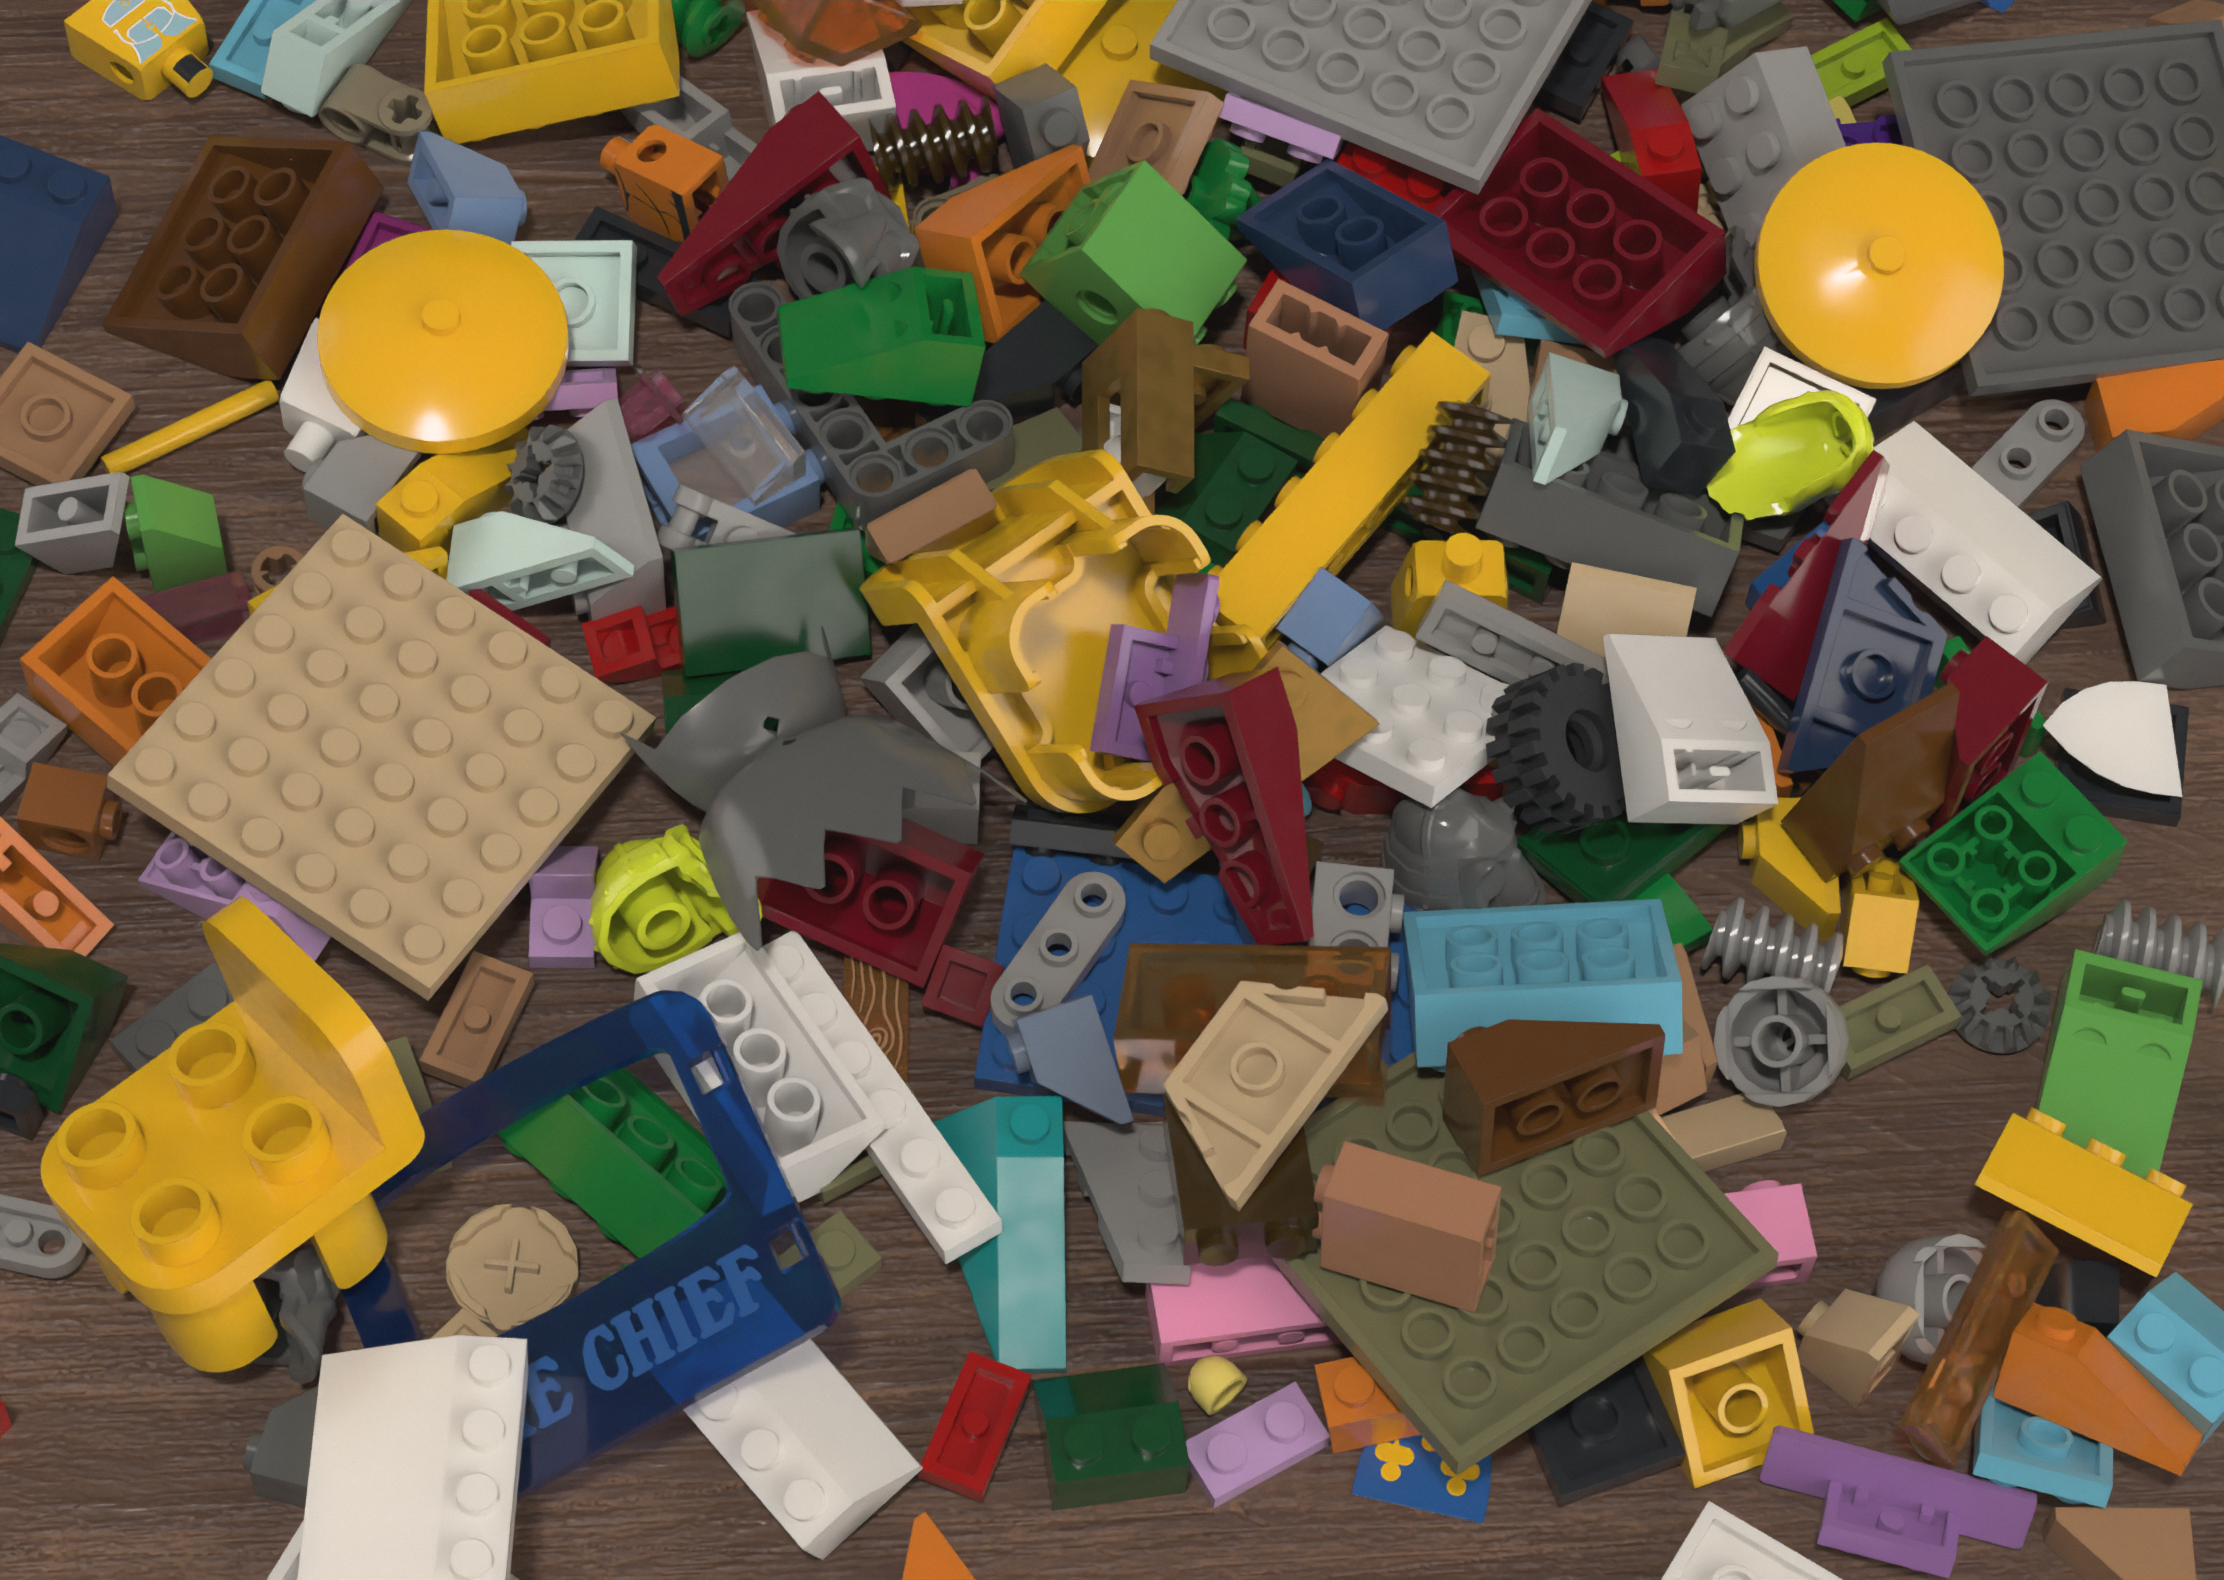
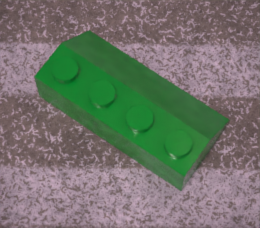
[484,1037,768,1289]

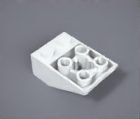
[746,0,896,151]
[1603,634,1778,825]

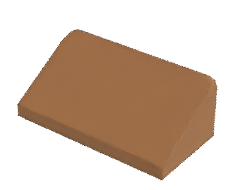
[865,468,997,564]

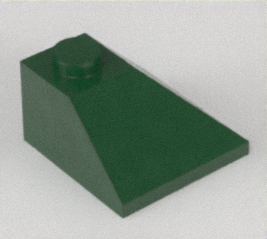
[0,943,128,1113]

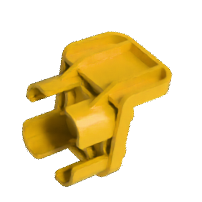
[860,449,1267,813]
[40,896,425,1373]

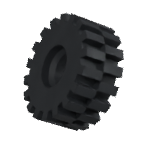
[1486,663,1626,835]

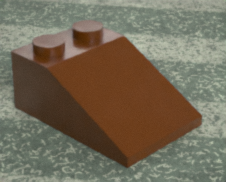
[1781,682,1960,883]
[1442,1019,1666,1177]

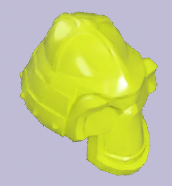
[588,824,762,974]

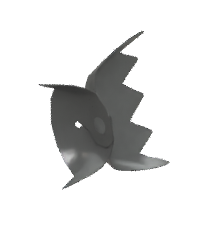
[620,625,1027,951]

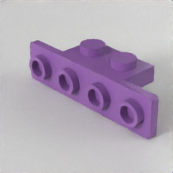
[1090,573,1219,808]
[1760,1426,2038,1578]

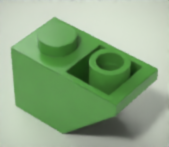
[124,474,229,593]

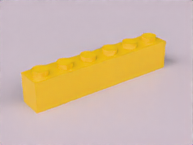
[1207,331,1491,652]

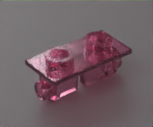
[618,364,684,435]

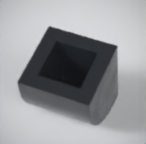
[2028,1260,2120,1338]

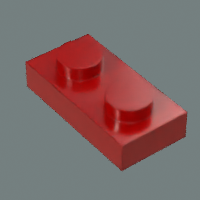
[918,1351,1032,1502]

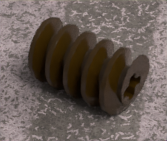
[868,95,999,192]
[1399,400,1515,534]

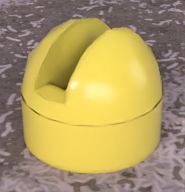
[1188,1355,1247,1415]

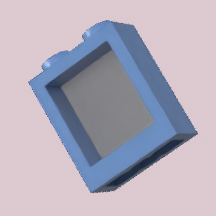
[631,384,825,542]

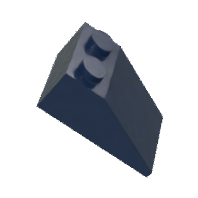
[0,135,118,354]
[1235,158,1459,331]

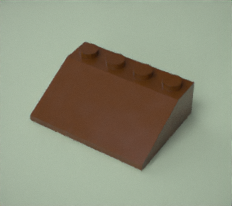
[102,136,384,380]

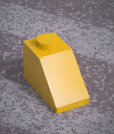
[1738,797,1841,941]
[1839,857,1919,978]

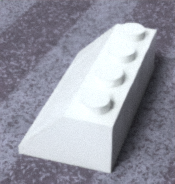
[1824,421,2102,665]
[631,932,885,1219]
[640,1278,923,1560]

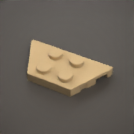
[1163,981,1389,1211]

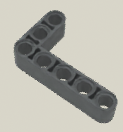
[728,282,1015,532]

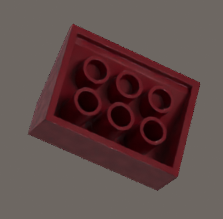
[1430,108,1727,358]

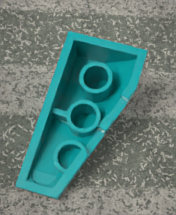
[933,1096,1066,1374]

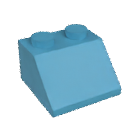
[2106,1272,2224,1450]

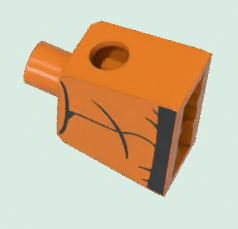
[600,125,729,244]

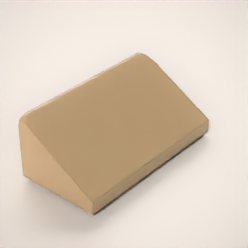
[1661,1093,1787,1172]

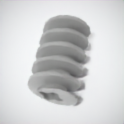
[1700,896,1844,993]
[2092,899,2224,1009]

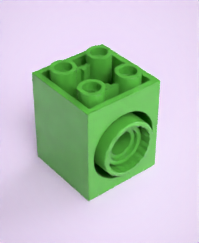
[1019,160,1247,345]

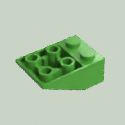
[2036,949,2203,1178]

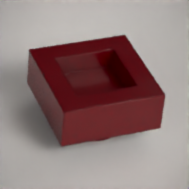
[921,943,1005,1027]

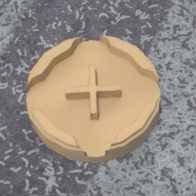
[446,1204,579,1335]

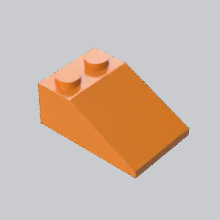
[914,144,1091,343]

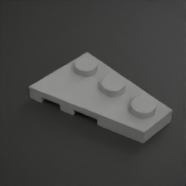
[1063,1121,1191,1285]

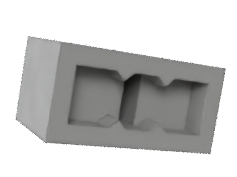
[1303,861,1404,999]

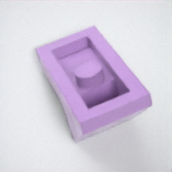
[528,846,599,968]

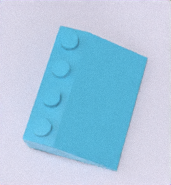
[1402,899,1683,1072]

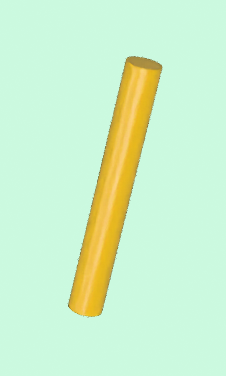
[100,379,280,474]

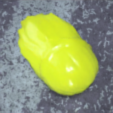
[1706,390,1874,521]

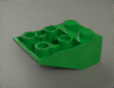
[777,266,985,407]
[1898,751,2128,956]

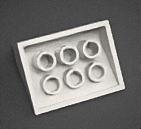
[297,1335,528,1580]

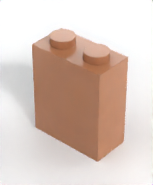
[1240,279,1389,440]
[1312,1141,1501,1313]

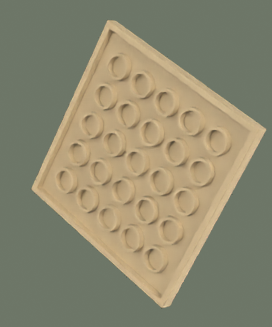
[107,514,656,1001]

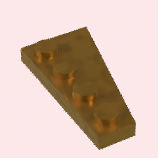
[1112,640,1380,883]

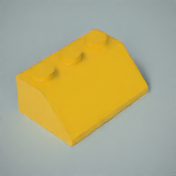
[1975,1107,2193,1277]

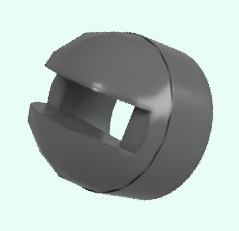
[1616,33,1660,73]

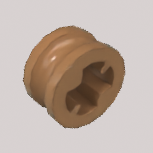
[251,545,304,596]

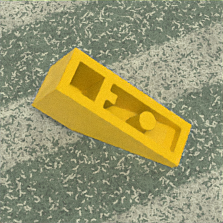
[375,427,548,557]

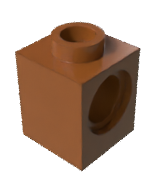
[16,762,122,861]

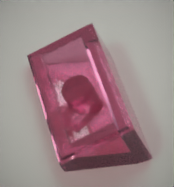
[139,570,251,644]

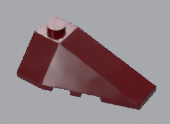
[657,91,892,316]

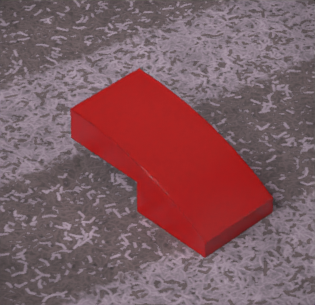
[581,605,681,683]

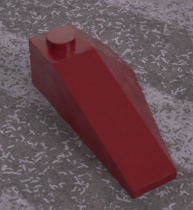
[1723,450,1890,704]
[1134,667,1314,946]

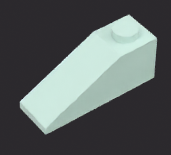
[260,0,413,117]
[1527,352,1628,485]
[446,511,634,611]

